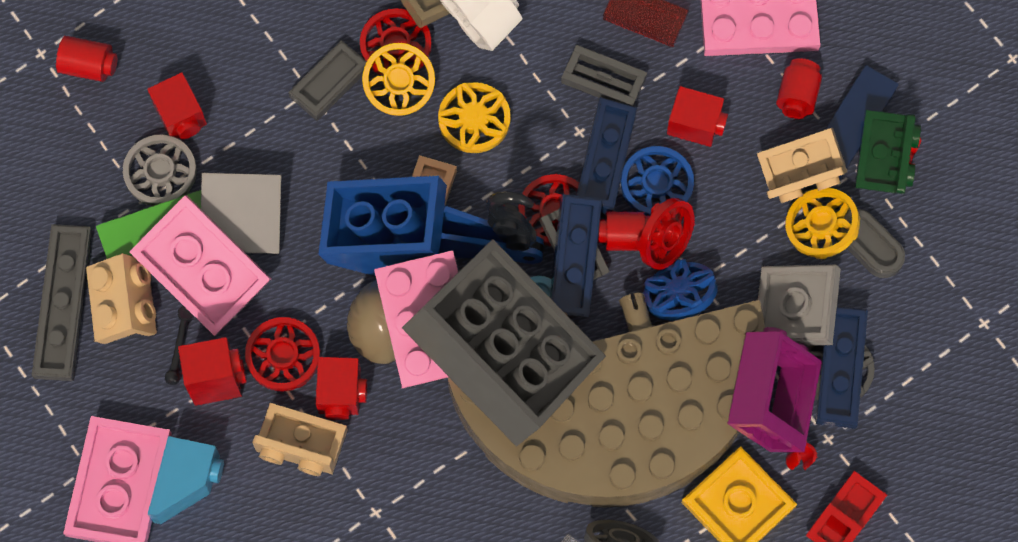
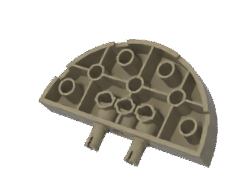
[448,293,765,508]

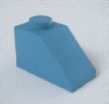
[148,436,224,524]

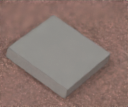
[201,173,281,254]
[758,265,841,345]

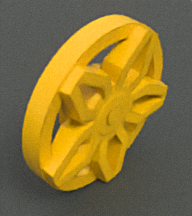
[362,43,435,116]
[438,83,511,153]
[785,188,860,259]

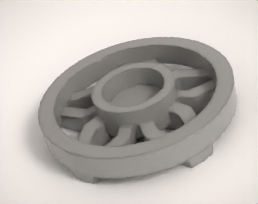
[123,135,197,206]

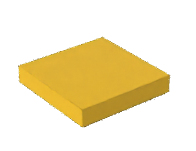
[681,446,797,542]

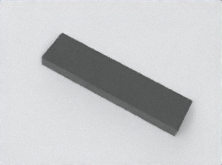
[32,224,93,381]

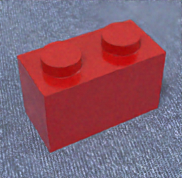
[178,337,247,406]

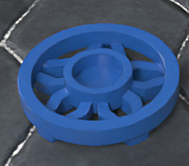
[621,146,694,216]
[643,259,718,321]

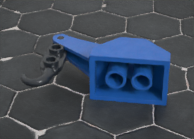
[318,175,544,276]

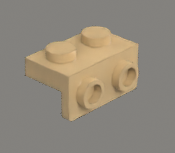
[757,128,848,203]
[86,253,157,344]
[252,403,348,476]

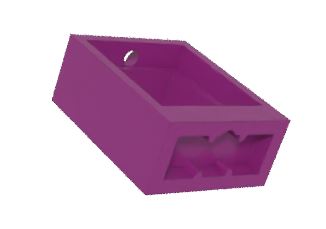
[727,327,822,452]

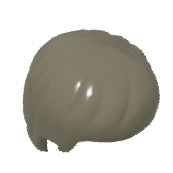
[347,280,396,364]

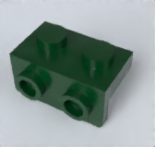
[854,110,921,194]

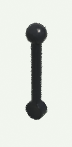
[165,306,194,385]

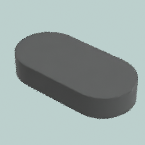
[837,209,905,278]

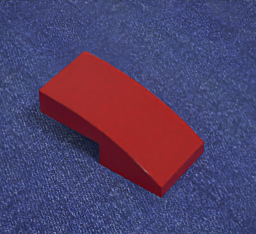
[806,471,888,542]

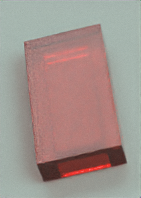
[603,0,689,47]

